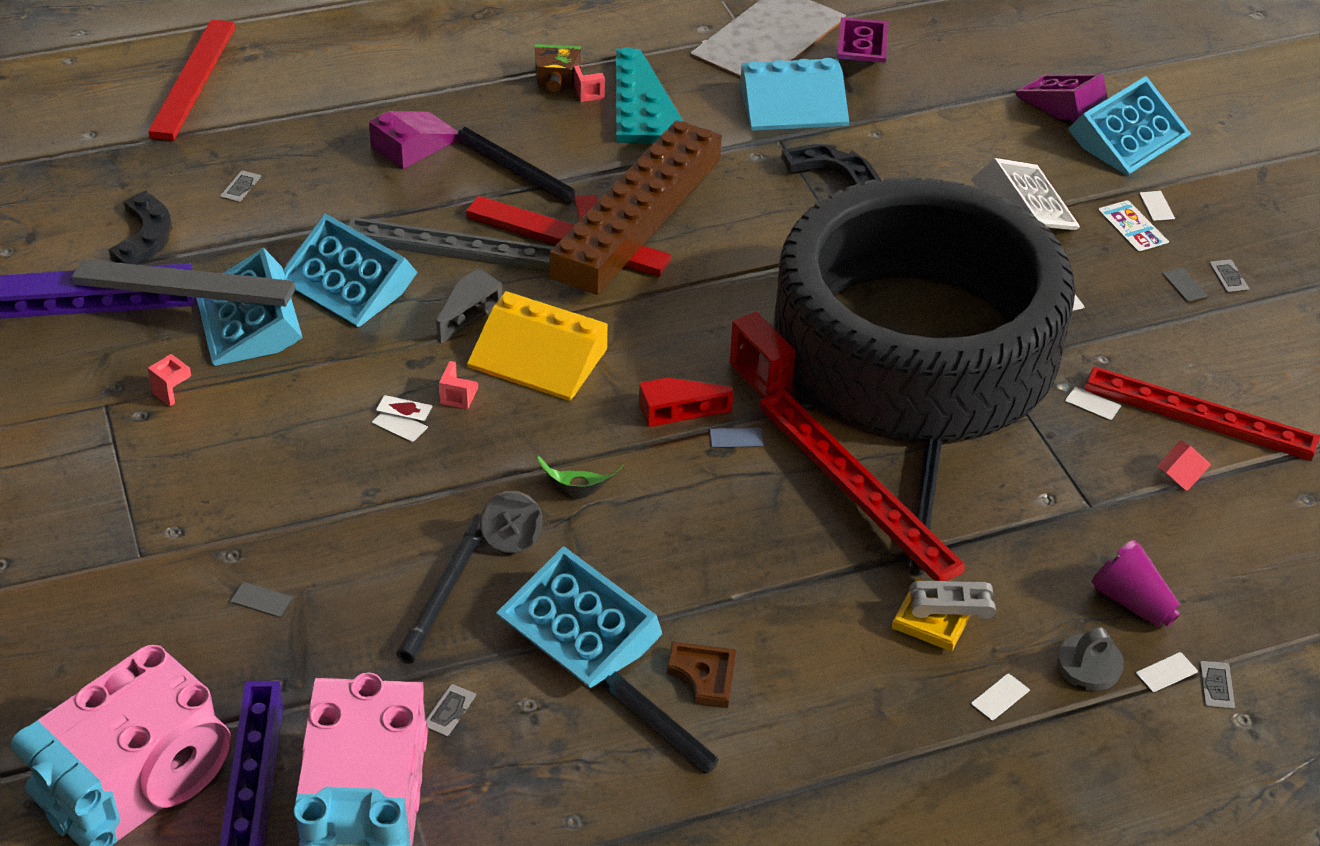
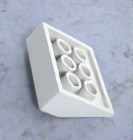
[971,158,1080,230]

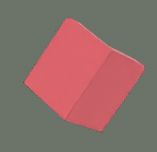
[573,66,605,102]
[148,354,191,407]
[439,361,478,409]
[1157,440,1211,490]

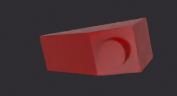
[639,378,734,427]

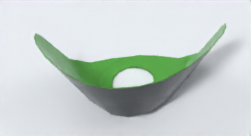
[538,456,623,499]

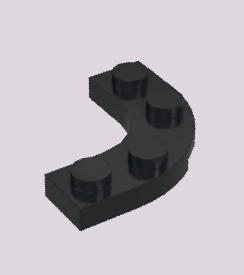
[781,144,882,186]
[109,190,172,265]

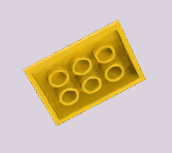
[467,291,608,401]

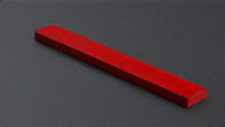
[148,19,235,141]
[466,196,671,277]
[1084,366,1320,461]

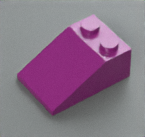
[837,17,889,63]
[1015,74,1108,122]
[369,111,459,169]

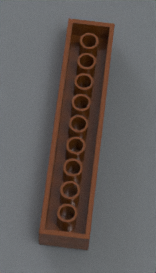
[550,120,722,295]

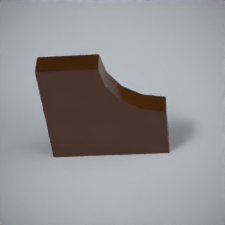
[667,641,736,708]

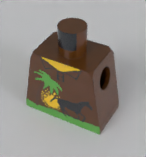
[534,44,581,92]

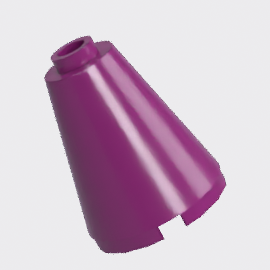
[1091,540,1180,627]

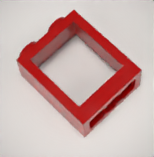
[729,311,796,399]

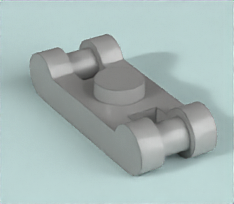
[909,581,996,619]

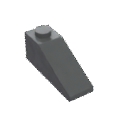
[436,268,502,344]

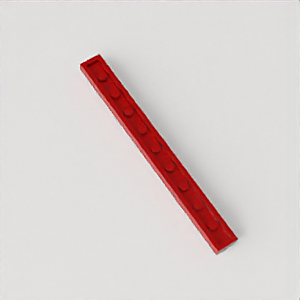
[760,390,965,581]

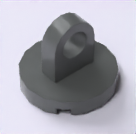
[480,491,543,553]
[1057,628,1124,691]

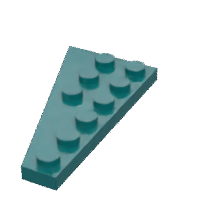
[616,47,683,143]

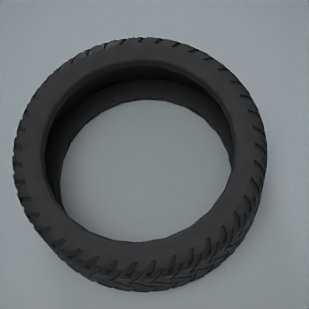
[774,177,1076,443]

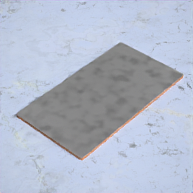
[691,0,846,77]

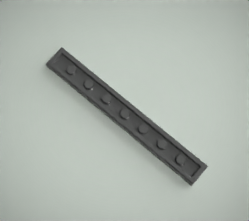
[347,217,554,272]
[72,259,296,307]

